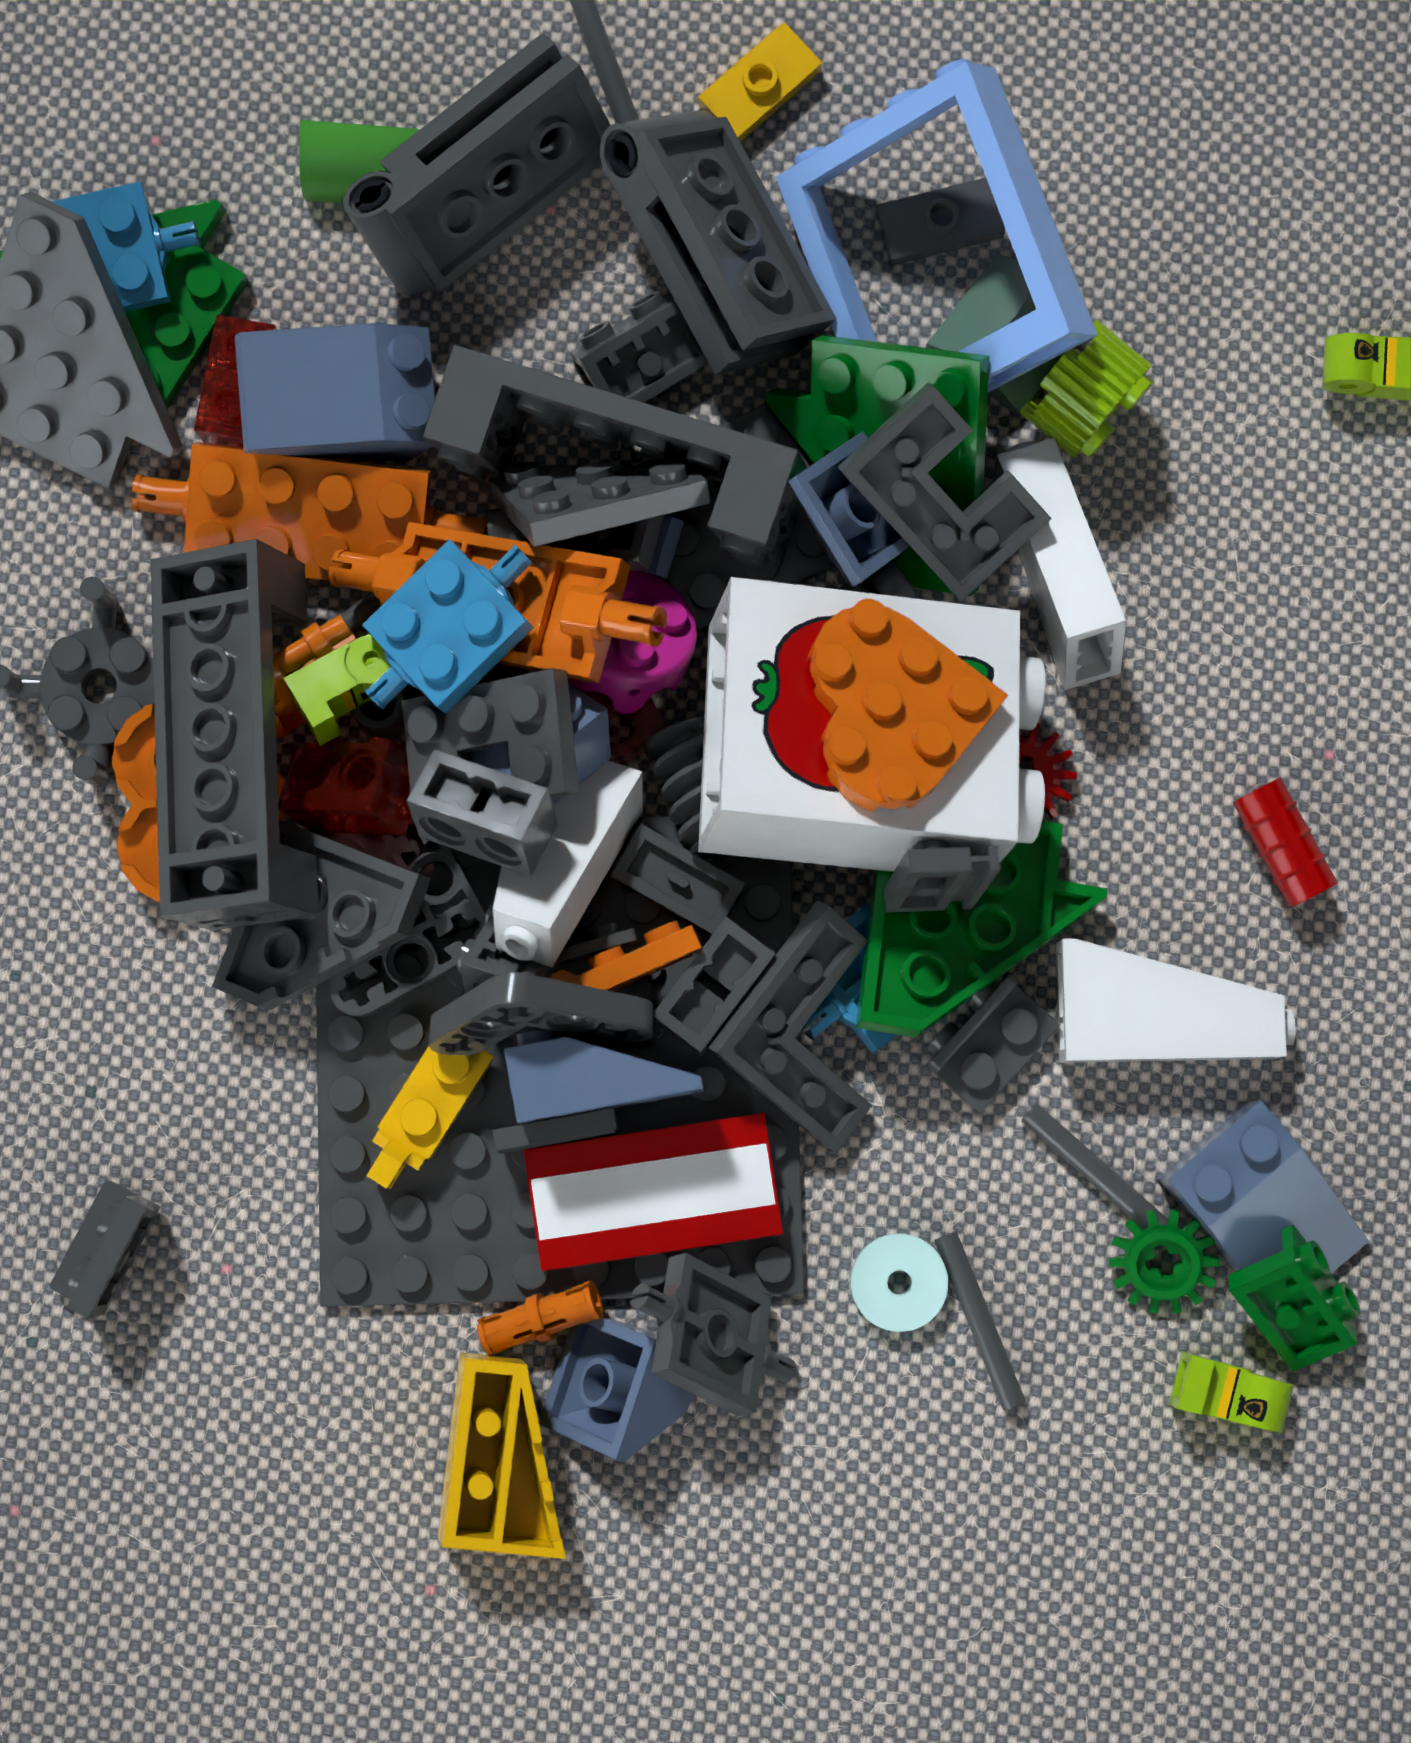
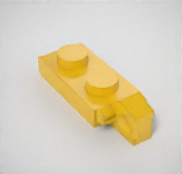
[366,1046,495,1189]

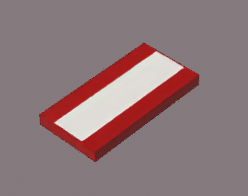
[524,1113,783,1271]

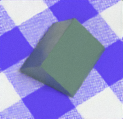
[926,254,1066,417]

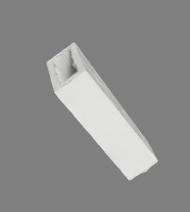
[997,438,1126,691]
[493,761,643,967]
[1056,938,1295,1063]

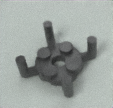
[0,577,154,787]

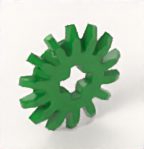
[1109,1209,1220,1314]

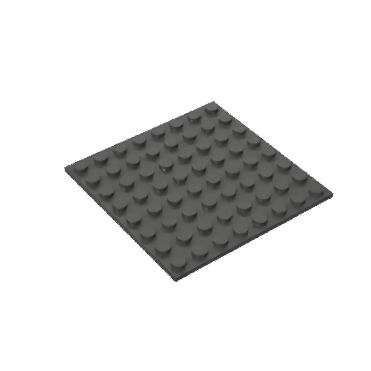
[314,817,804,1307]

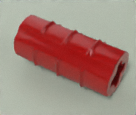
[1233,777,1338,908]

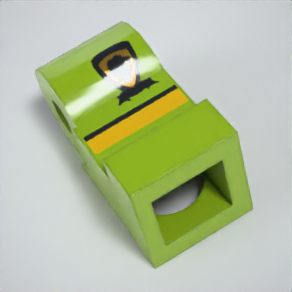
[1322,333,1411,401]
[283,634,391,746]
[1168,1351,1294,1433]

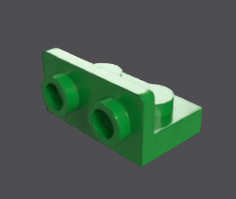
[1229,1224,1361,1372]

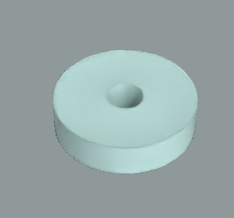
[850,1233,948,1332]

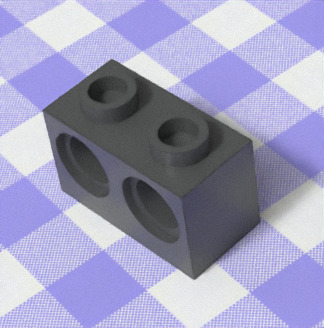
[407,749,558,876]
[653,917,775,1056]

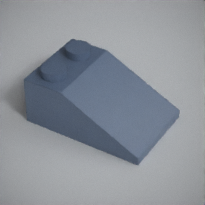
[235,323,435,462]
[504,1029,704,1124]
[1157,1100,1369,1274]

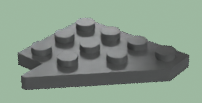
[0,192,183,488]

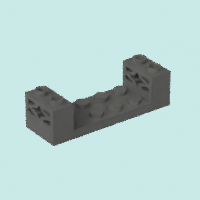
[423,345,807,569]
[150,539,318,931]

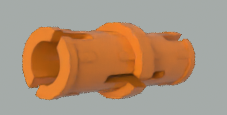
[477,1280,604,1356]

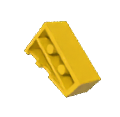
[437,1352,566,1559]

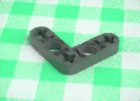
[329,798,486,1017]
[429,973,653,1056]

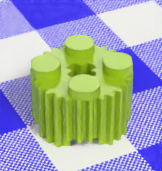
[1019,319,1155,458]

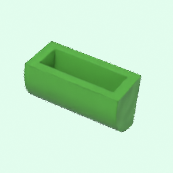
[299,120,419,204]

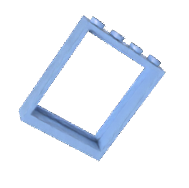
[776,59,1097,392]

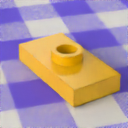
[698,21,823,142]

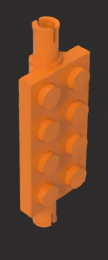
[131,442,488,580]
[328,522,667,684]

